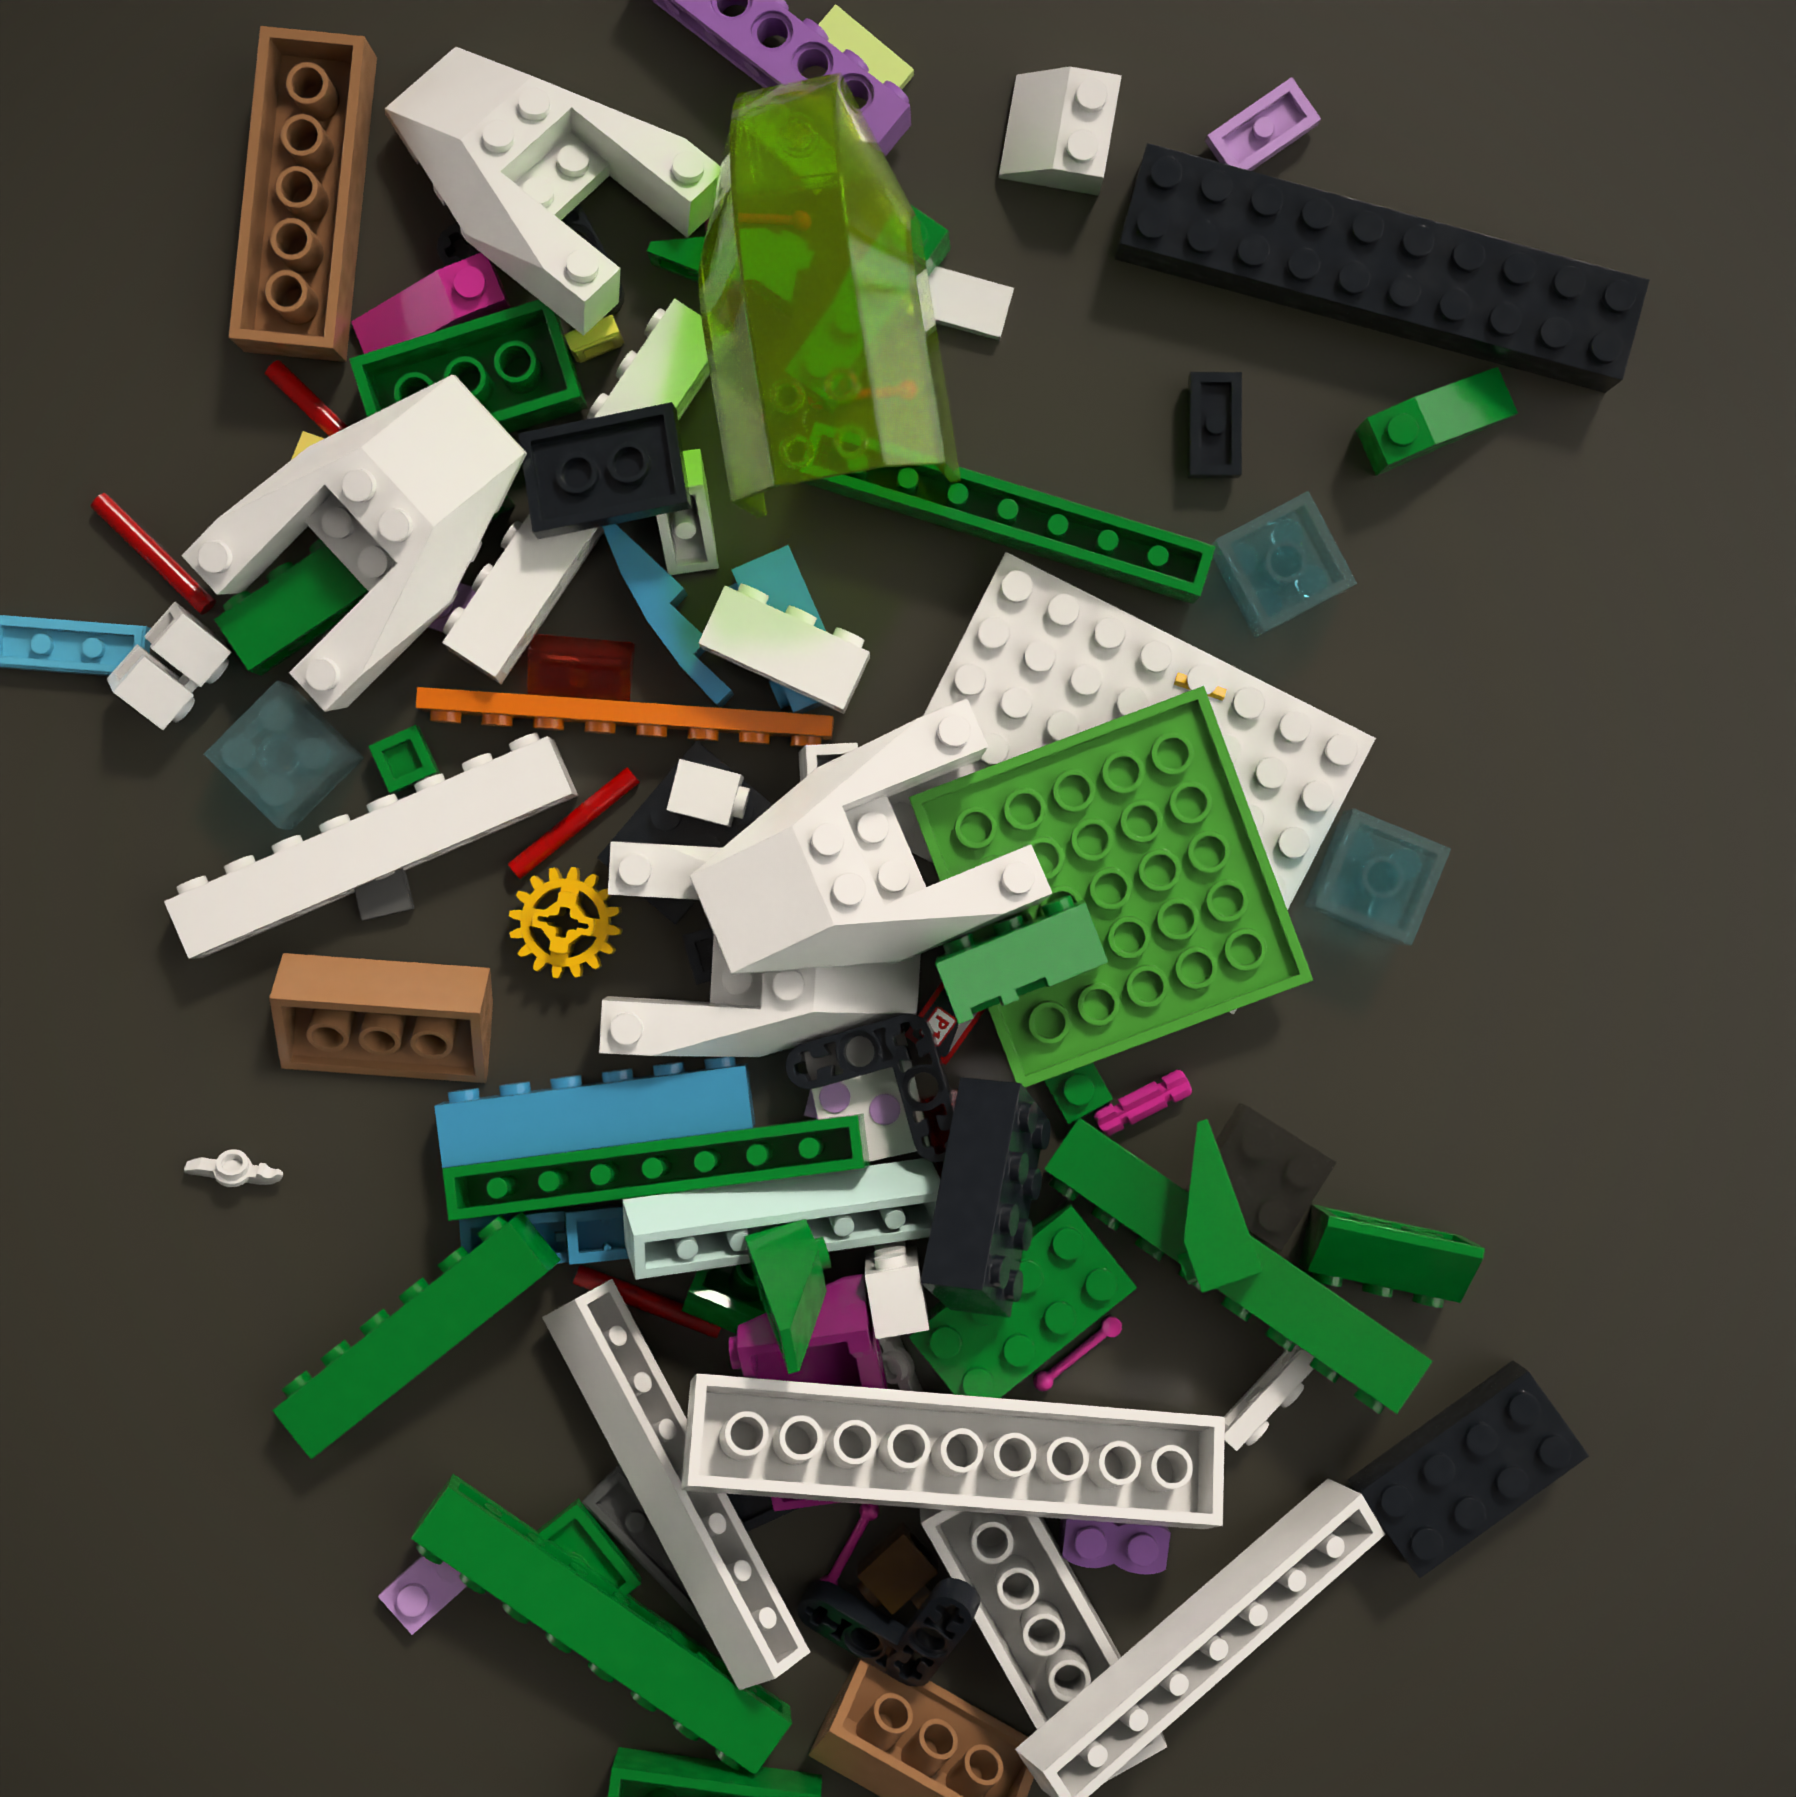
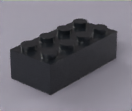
[920,1077,1051,1318]
[1347,1360,1589,1578]

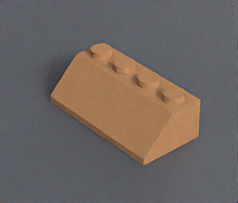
[269,953,493,1083]
[808,1658,1034,1797]

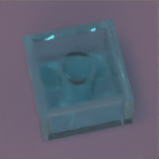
[1211,491,1357,639]
[204,680,364,830]
[1305,809,1451,946]

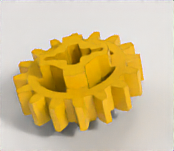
[509,867,623,978]

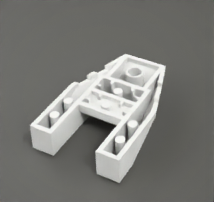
[385,47,725,336]
[182,375,527,712]
[690,699,1052,975]
[599,841,921,1057]

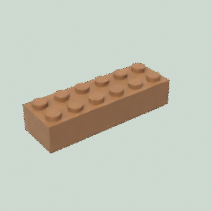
[229,26,377,362]

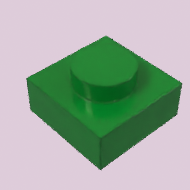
[368,725,440,794]
[1044,1062,1113,1124]

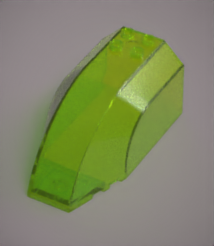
[698,72,961,518]

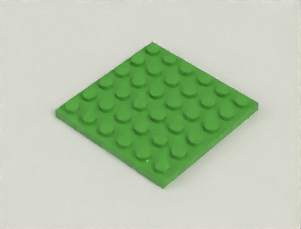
[909,686,1313,1088]

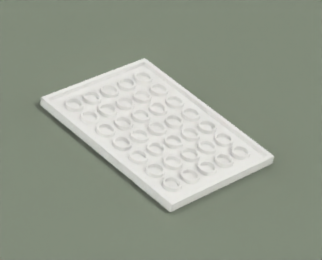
[888,552,1376,1014]

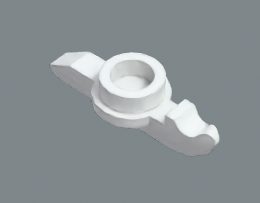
[184,1150,283,1187]
[879,1335,923,1392]

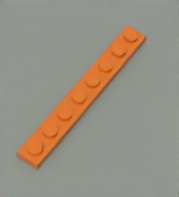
[416,687,834,748]

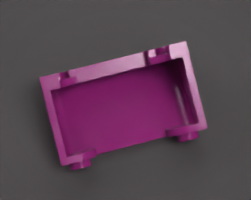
[729,1274,888,1512]

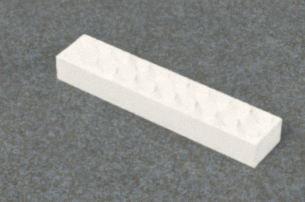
[681,1374,1225,1529]

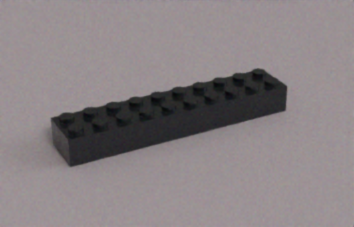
[1115,143,1650,393]

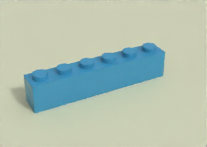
[434,1057,755,1168]

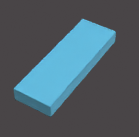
[0,615,151,676]

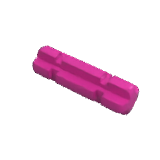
[1094,1070,1192,1136]

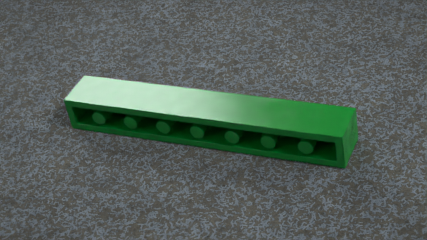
[800,422,1216,604]
[442,1113,870,1221]
[1044,1118,1433,1414]
[411,1474,792,1775]

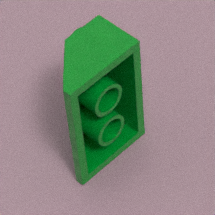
[1299,1204,1485,1308]

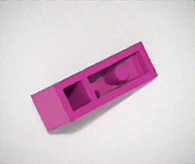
[351,253,512,354]

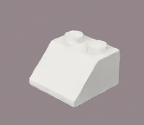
[998,66,1122,196]

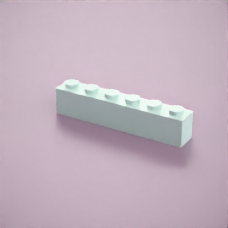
[623,1158,941,1280]

